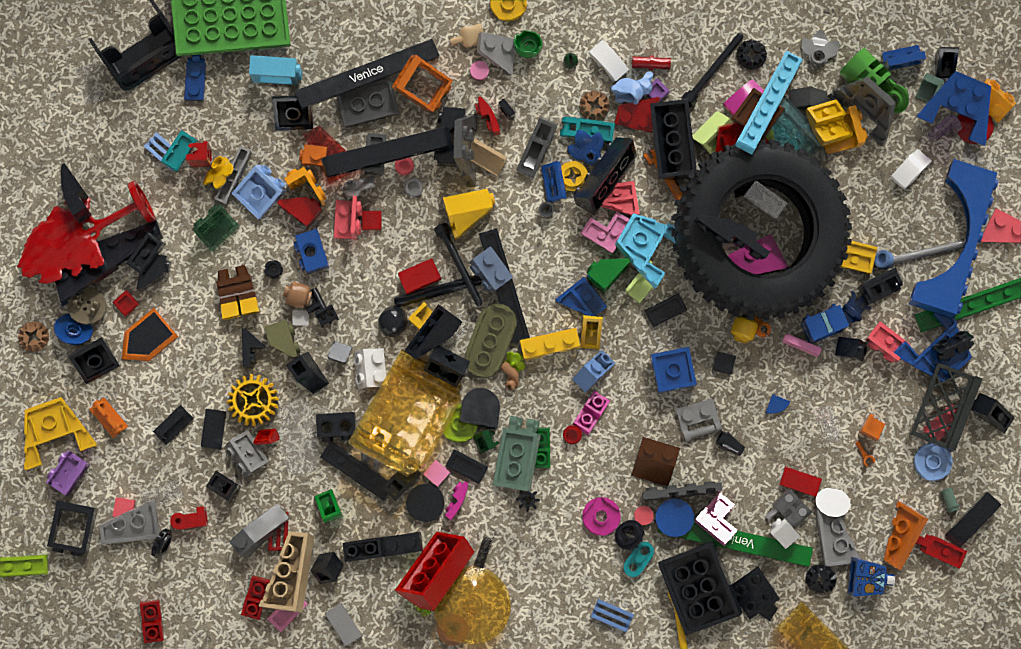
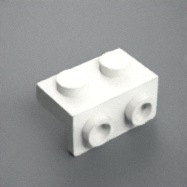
[354,348,387,390]

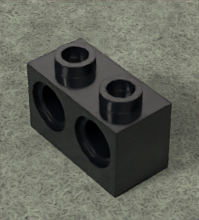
[316,412,357,442]

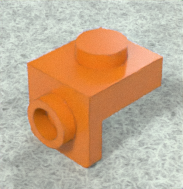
[299,144,328,167]

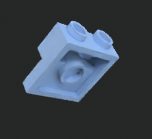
[231,165,287,219]

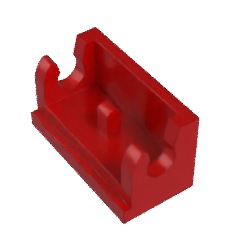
[186,141,212,167]

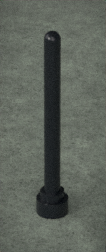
[681,33,743,107]
[434,223,483,306]

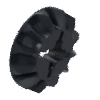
[737,39,767,69]
[615,520,645,551]
[151,528,172,558]
[805,564,837,595]

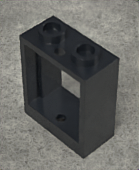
[47,500,98,557]

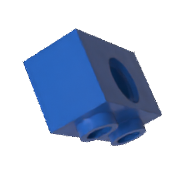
[293,229,330,274]

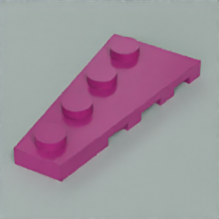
[728,234,789,274]

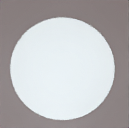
[816,488,850,517]

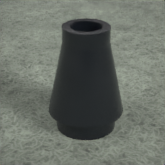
[715,431,745,456]

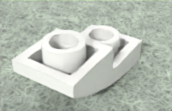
[588,40,629,82]
[890,149,932,190]

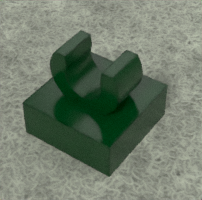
[473,430,499,454]

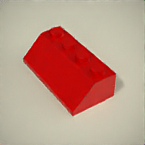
[395,531,475,611]

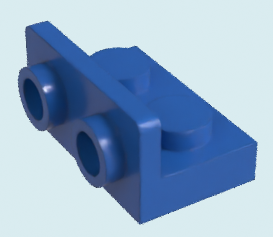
[882,45,926,71]

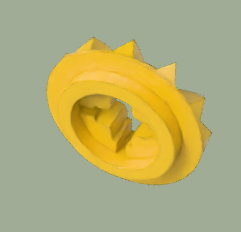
[561,161,588,191]

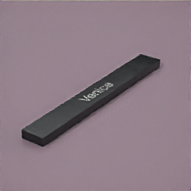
[294,39,440,110]

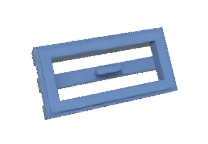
[591,599,634,632]

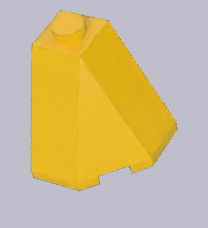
[443,188,496,240]

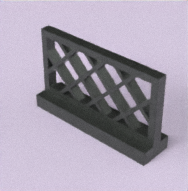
[910,363,982,452]

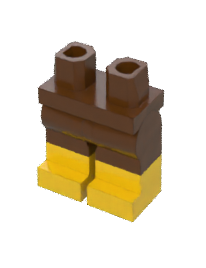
[216,265,261,320]

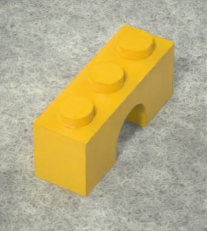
[520,328,581,361]

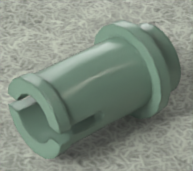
[940,487,960,513]

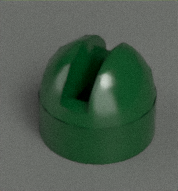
[563,53,578,69]

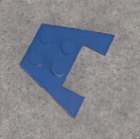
[916,71,991,146]
[893,313,972,382]

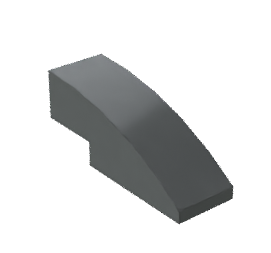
[516,116,558,178]

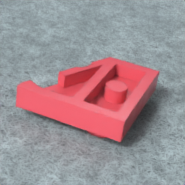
[601,181,640,216]
[981,208,1021,243]

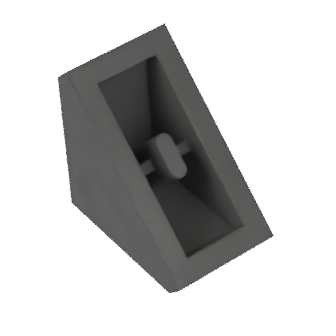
[789,86,827,110]

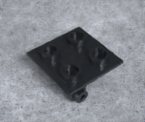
[732,567,780,620]

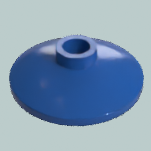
[54,314,93,345]

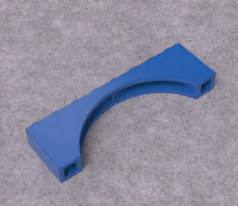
[909,159,999,318]

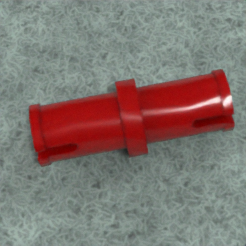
[632,55,671,71]

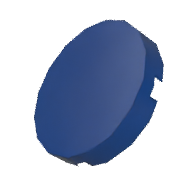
[655,498,694,537]

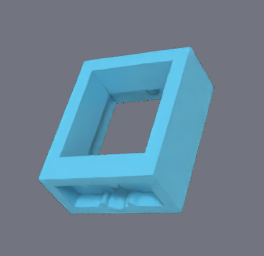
[249,55,303,85]

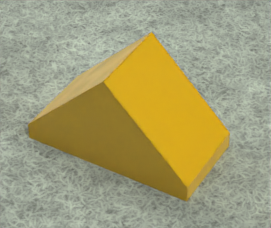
[580,315,603,350]

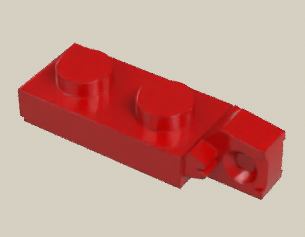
[915,534,967,569]

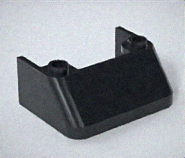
[89,0,181,90]

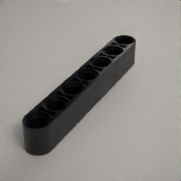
[321,127,453,178]

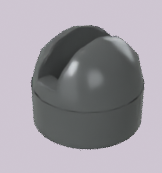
[539,202,554,217]

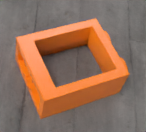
[391,55,453,112]

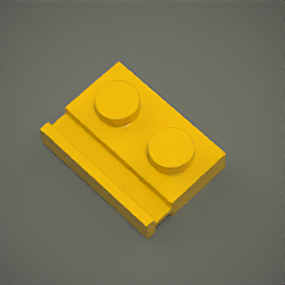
[840,241,878,275]

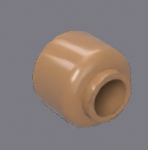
[283,281,312,309]

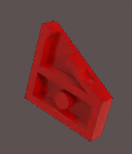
[615,97,660,133]

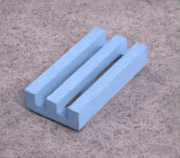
[144,132,174,172]

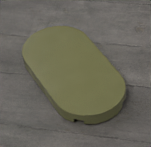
[464,304,517,378]

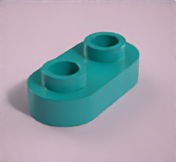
[623,542,654,577]

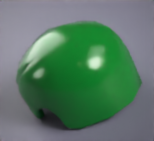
[513,30,543,58]

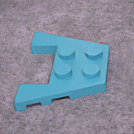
[614,213,676,289]

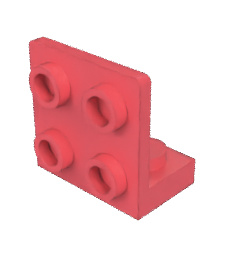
[334,196,362,240]

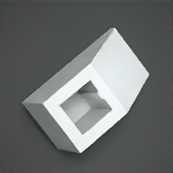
[770,518,800,549]

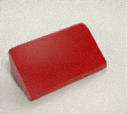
[398,258,442,294]

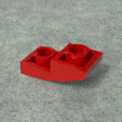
[475,97,500,136]
[241,575,270,620]
[140,599,164,643]

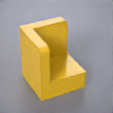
[408,302,433,330]

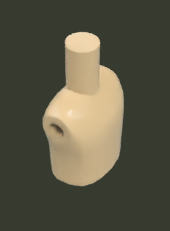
[450,23,484,48]

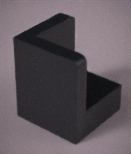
[310,552,343,584]

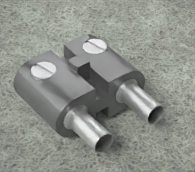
[765,488,812,528]

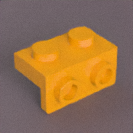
[984,79,1016,123]

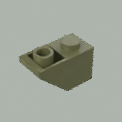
[265,320,301,359]

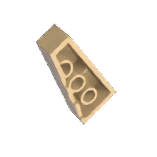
[259,531,314,613]

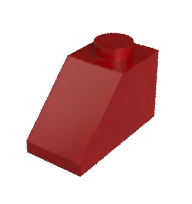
[277,197,322,229]

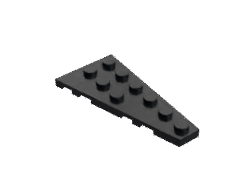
[55,220,163,306]

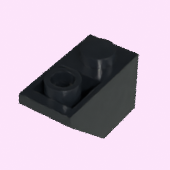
[286,352,329,394]

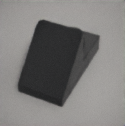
[242,328,267,369]

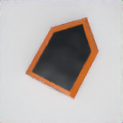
[122,308,178,361]

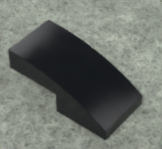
[381,461,422,501]

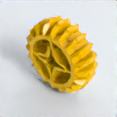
[227,374,279,426]

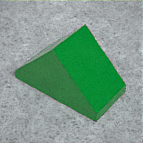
[314,489,343,524]

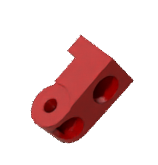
[170,506,209,530]

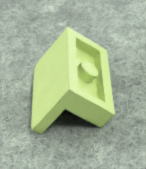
[692,111,733,155]
[625,260,653,304]

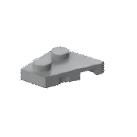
[477,32,515,75]

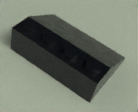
[657,540,743,635]

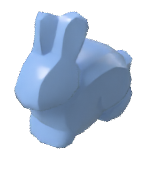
[611,71,653,104]

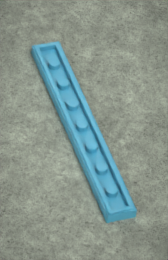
[735,51,803,154]

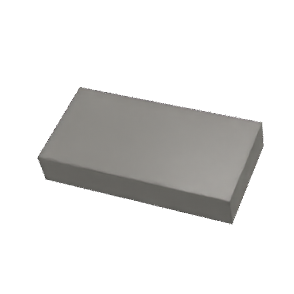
[325,603,362,646]

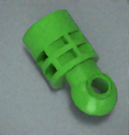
[839,47,909,113]

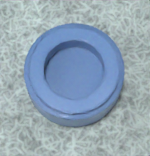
[874,250,894,270]

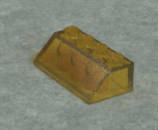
[774,601,849,649]

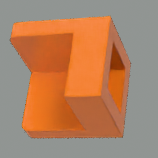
[859,414,886,441]

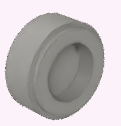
[404,178,423,197]

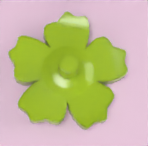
[504,351,526,372]

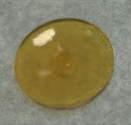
[433,566,511,645]

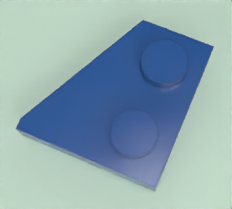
[555,277,608,316]

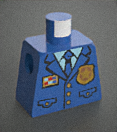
[847,557,895,597]

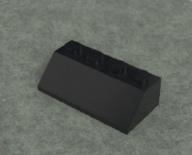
[650,99,697,180]
[573,137,637,216]

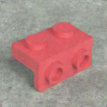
[866,321,911,363]

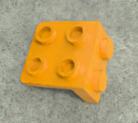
[824,105,867,154]
[284,167,327,206]

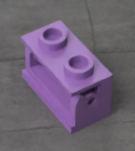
[46,450,90,496]

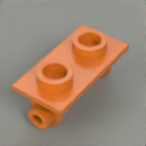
[89,397,128,439]

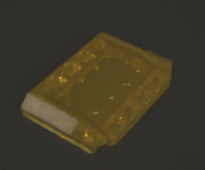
[348,349,461,477]

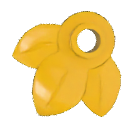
[203,156,234,189]

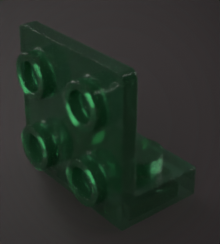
[192,204,240,252]

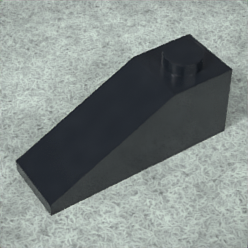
[404,304,462,360]

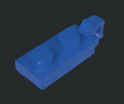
[184,54,206,101]

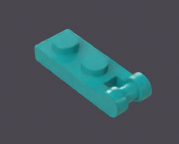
[560,117,615,143]

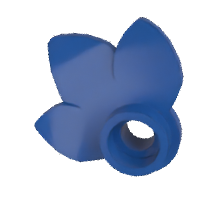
[567,130,604,165]

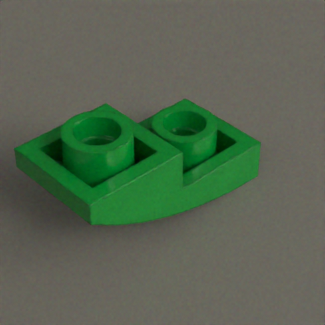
[535,427,551,468]

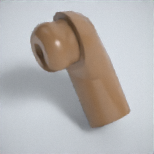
[500,361,519,390]

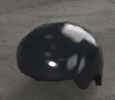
[378,306,408,337]

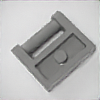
[675,398,722,442]

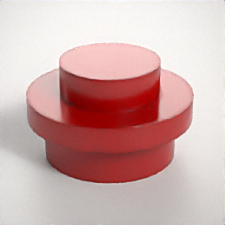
[563,425,582,444]

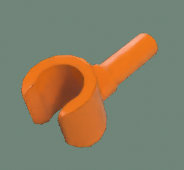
[855,441,875,467]

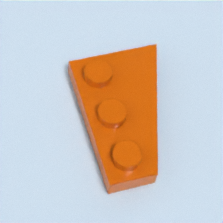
[884,501,928,570]

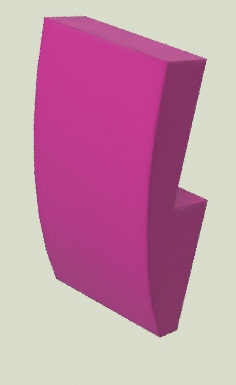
[723,79,764,115]
[572,390,610,435]
[445,481,468,521]

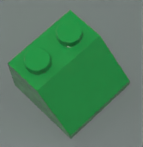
[586,258,630,294]

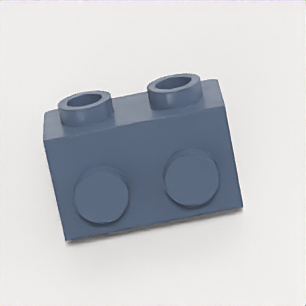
[469,246,513,293]

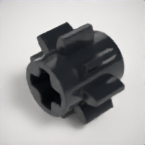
[516,490,540,512]

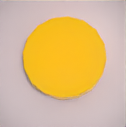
[490,0,527,22]

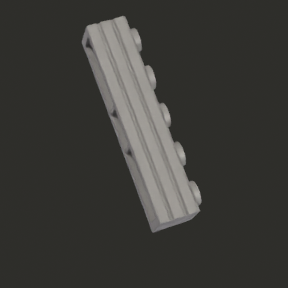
[214,146,252,206]

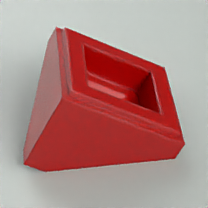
[253,428,280,445]

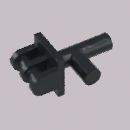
[305,288,339,328]

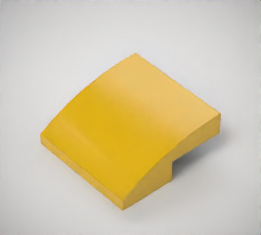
[806,99,854,147]

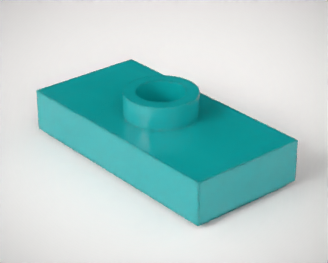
[161,130,198,172]

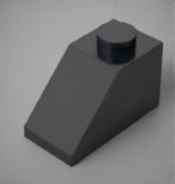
[136,254,171,292]
[971,393,1015,434]

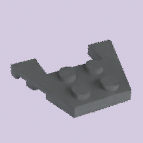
[827,76,896,146]
[454,114,477,187]

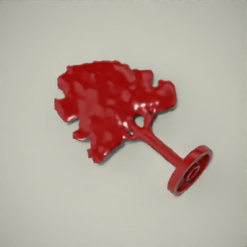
[17,180,156,284]

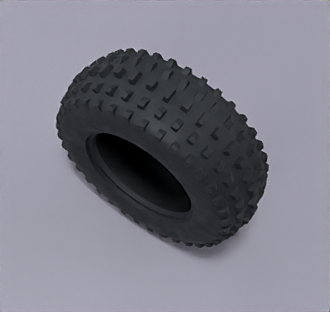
[671,139,852,321]

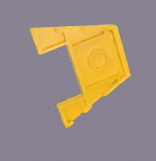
[24,397,98,471]

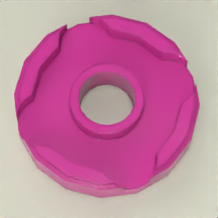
[582,497,621,536]

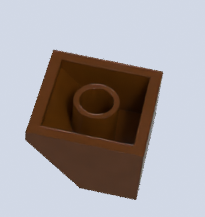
[631,437,680,486]

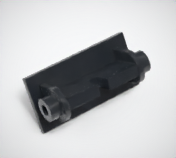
[931,331,974,361]
[153,405,194,445]

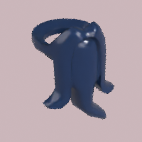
[842,291,871,323]

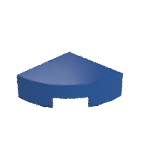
[765,394,791,414]

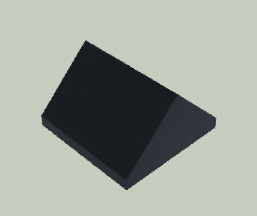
[272,96,313,131]
[68,337,120,384]

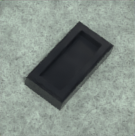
[644,293,687,328]
[445,449,488,484]

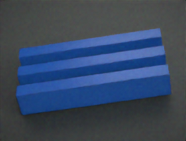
[541,161,567,203]

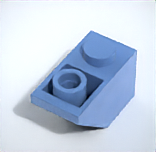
[572,350,615,393]

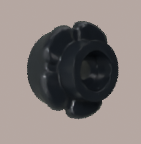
[264,260,283,279]

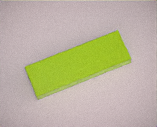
[0,555,48,577]

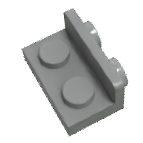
[225,430,269,478]

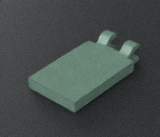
[493,416,541,492]

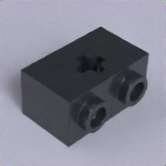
[423,346,470,388]

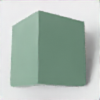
[916,73,944,102]

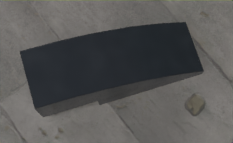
[61,163,92,224]
[945,491,1002,547]

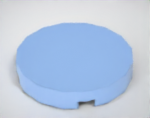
[914,443,953,481]

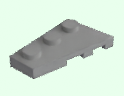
[99,499,160,544]
[815,509,861,567]

